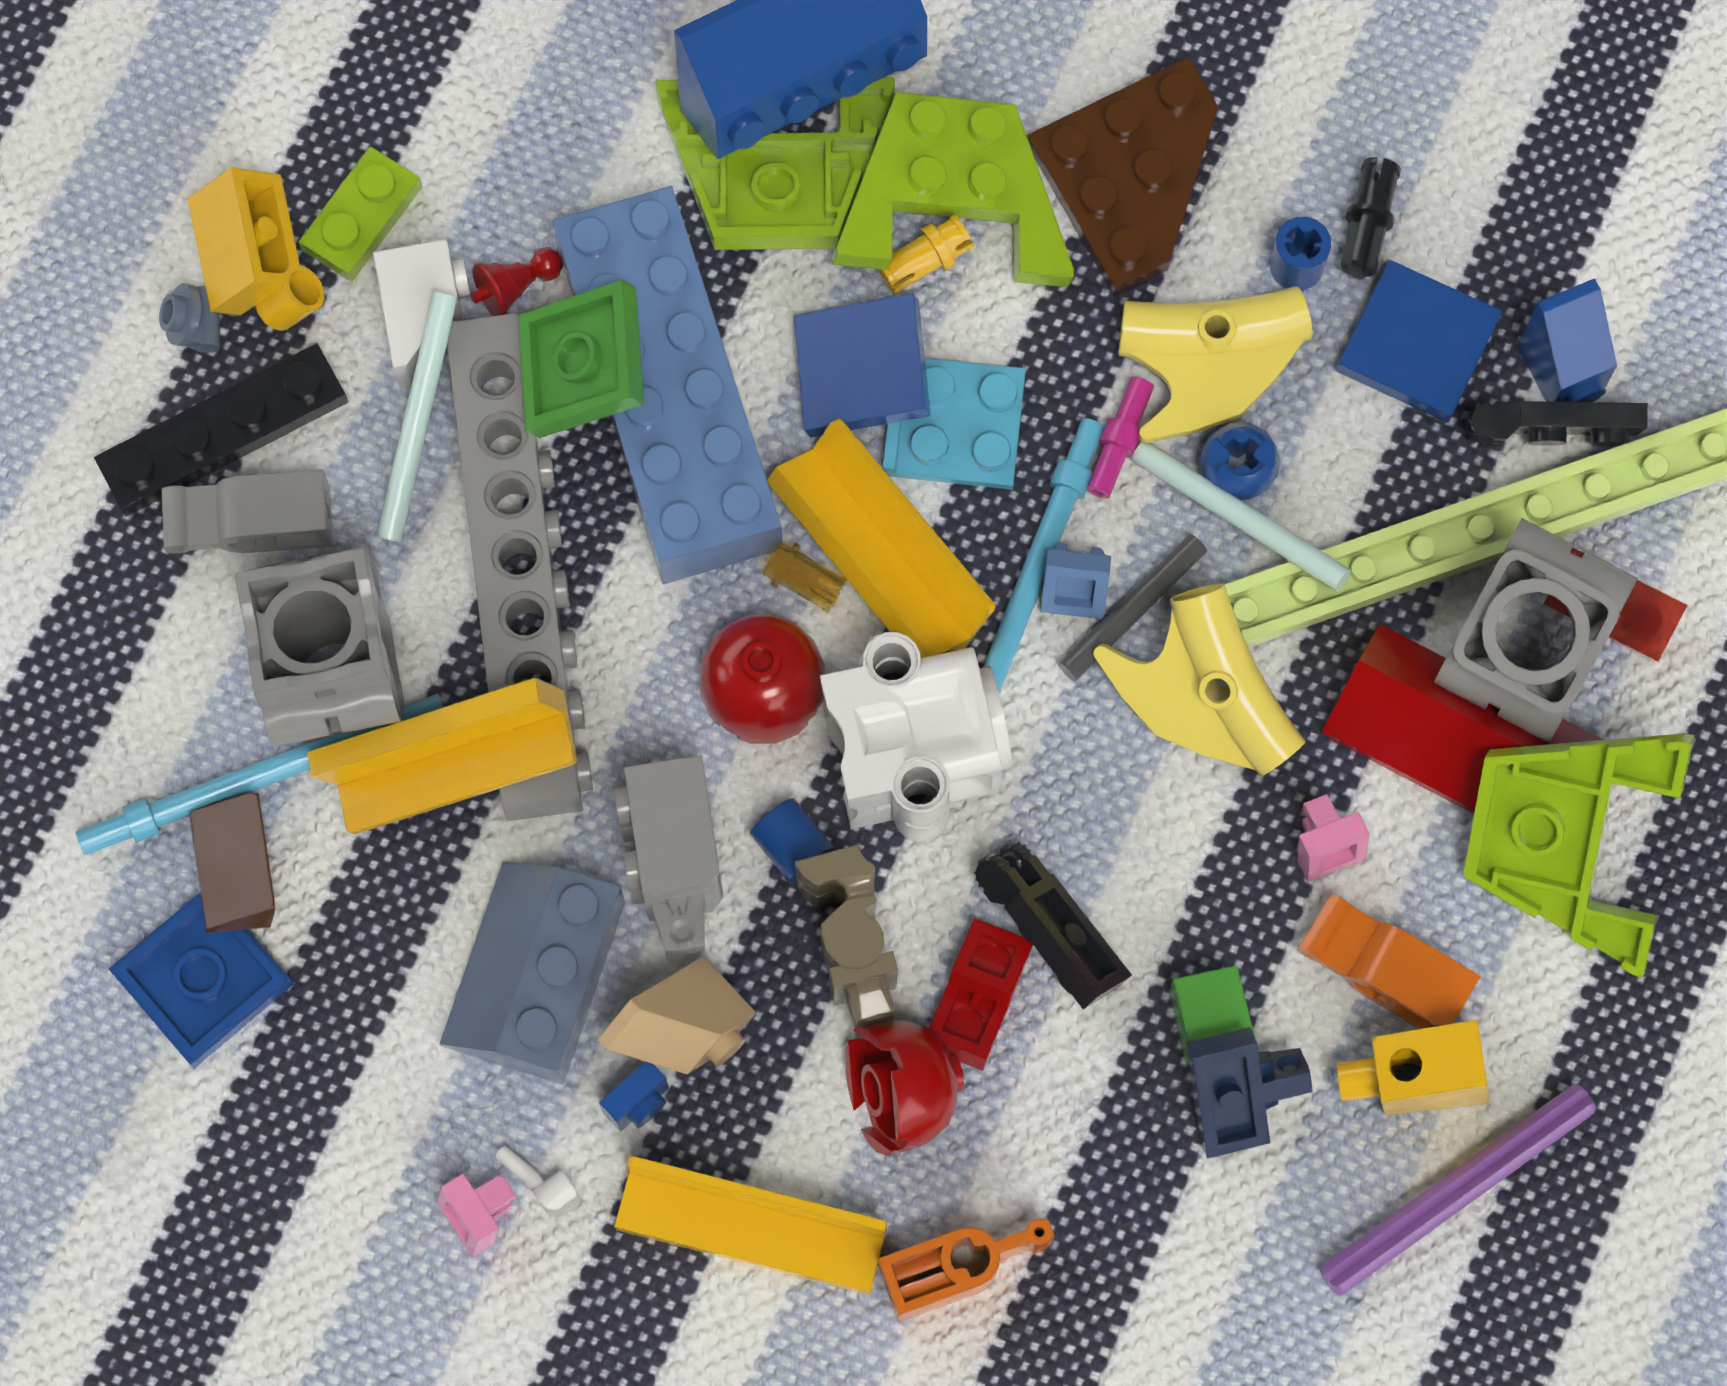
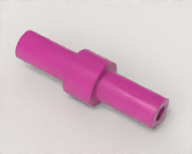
[1087,377,1154,499]

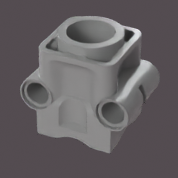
[1433,518,1638,743]
[235,546,404,747]

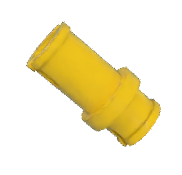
[878,214,975,296]

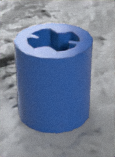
[1270,217,1331,291]
[750,798,835,884]

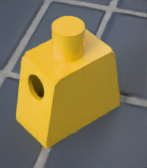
[1336,1020,1490,1115]

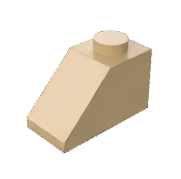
[598,956,756,1075]

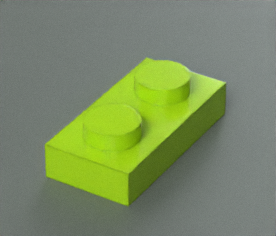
[299,146,423,282]

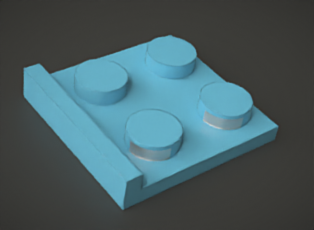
[883,358,1026,490]

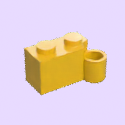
[187,167,325,331]

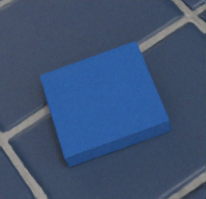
[1336,259,1502,423]
[794,293,931,438]
[109,893,294,1069]

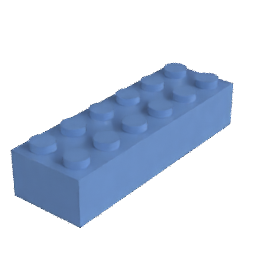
[552,186,783,585]

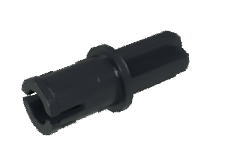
[1340,157,1401,280]

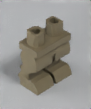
[795,844,898,1034]

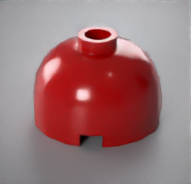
[700,614,825,744]
[846,1020,964,1156]

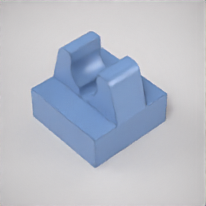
[1040,543,1111,619]

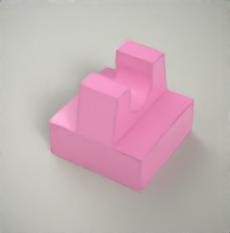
[1297,794,1369,882]
[436,1173,516,1257]

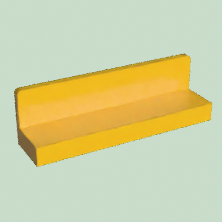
[767,419,995,658]
[307,678,577,834]
[614,1156,887,1295]

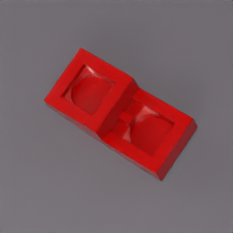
[929,918,1033,1071]

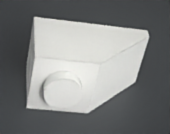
[373,239,471,389]

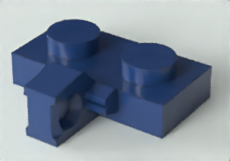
[1186,1027,1313,1159]

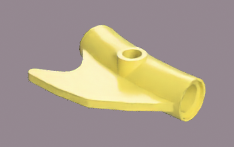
[1119,286,1313,443]
[1093,583,1306,777]

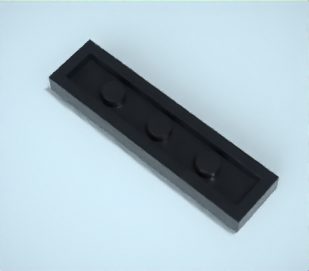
[94,343,349,517]

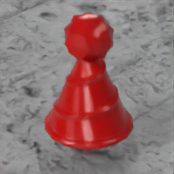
[470,247,563,316]

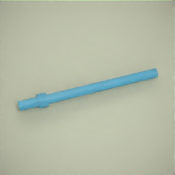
[983,418,1104,694]
[76,693,443,855]

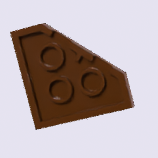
[1027,56,1218,297]

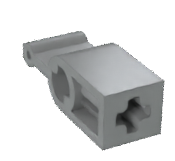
[162,469,333,553]

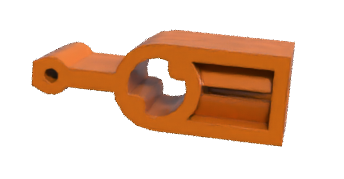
[1297,893,1481,1029]
[878,1219,1055,1323]

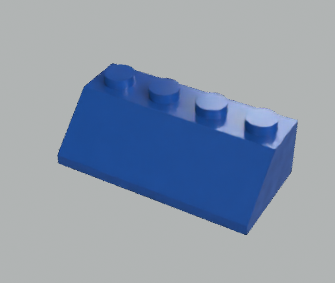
[674,0,927,159]

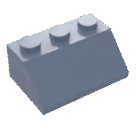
[439,862,625,1085]

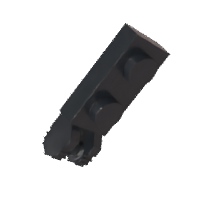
[1462,401,1648,446]
[974,842,1132,1010]

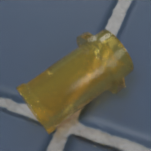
[763,542,848,614]

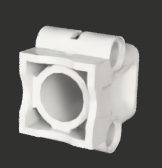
[820,632,1013,842]

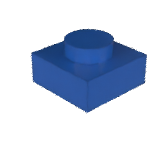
[599,1061,669,1132]

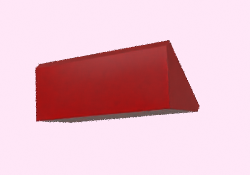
[1321,624,1603,814]

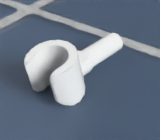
[495,1145,581,1217]

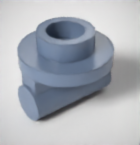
[159,283,220,353]

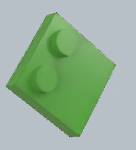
[518,280,644,438]

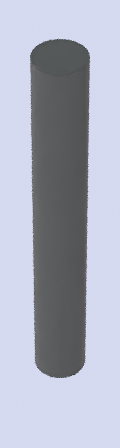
[1058,534,1207,682]

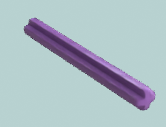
[1320,1084,1596,1296]

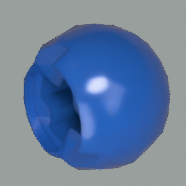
[1200,422,1280,500]

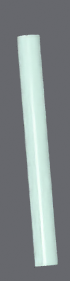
[376,291,458,542]
[1132,442,1351,591]

